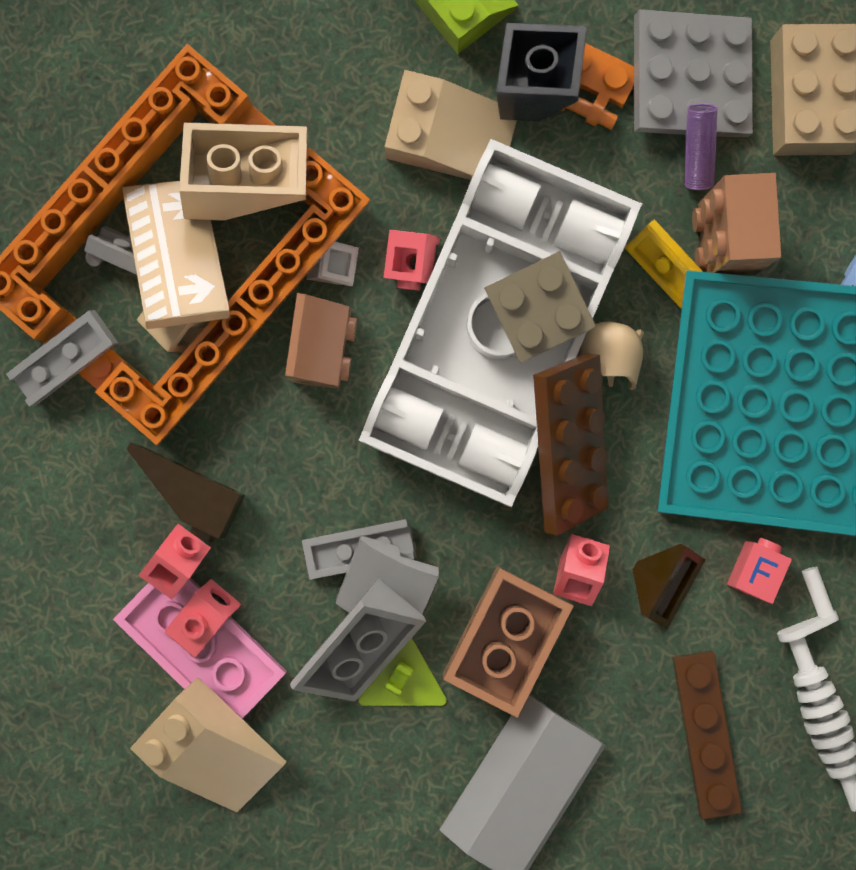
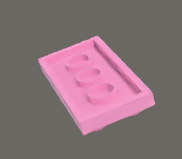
[113,577,287,719]

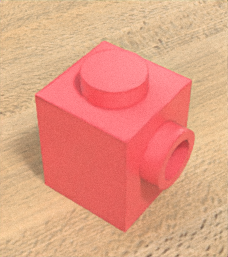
[138,524,211,600]
[553,534,610,606]

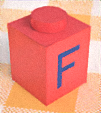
[727,538,792,604]

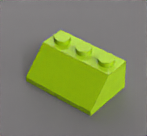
[414,0,519,54]

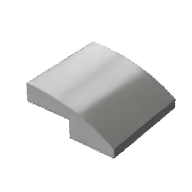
[336,536,439,639]

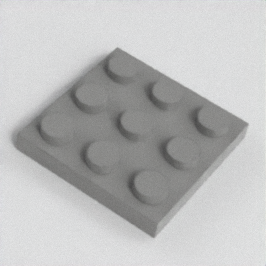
[634,9,753,137]

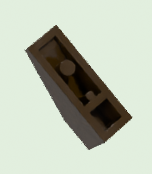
[127,442,245,542]

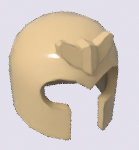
[577,321,644,390]

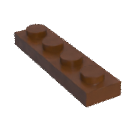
[672,650,742,819]

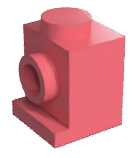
[384,230,440,291]

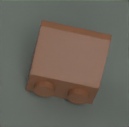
[285,293,357,389]

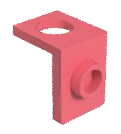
[165,579,242,657]

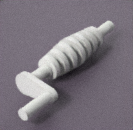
[777,566,856,812]

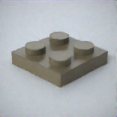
[484,251,596,363]

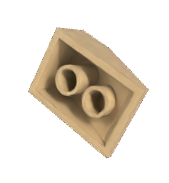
[385,70,517,180]
[179,123,307,220]
[130,677,287,812]

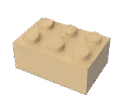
[770,24,856,156]

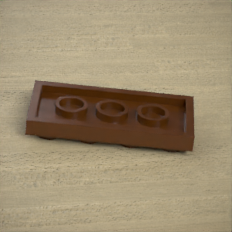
[533,353,609,536]

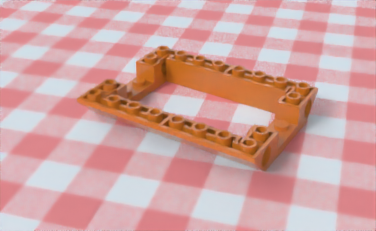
[0,44,371,446]

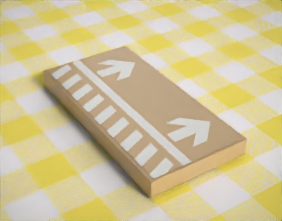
[122,181,230,329]

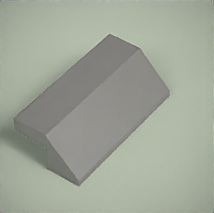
[440,694,606,870]

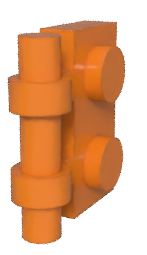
[561,43,634,130]

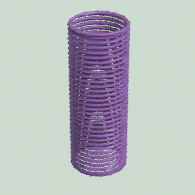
[684,103,718,190]

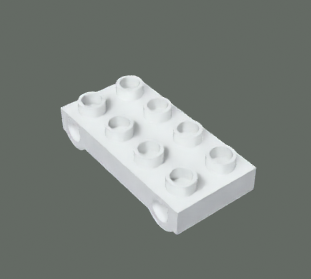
[359,139,642,507]

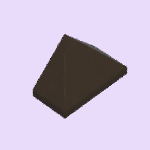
[633,544,706,629]

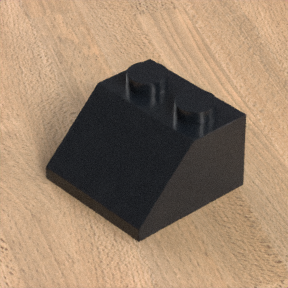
[496,23,587,122]

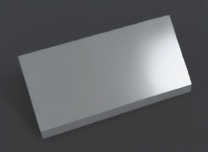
[290,578,426,702]

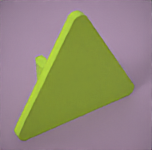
[358,639,447,706]

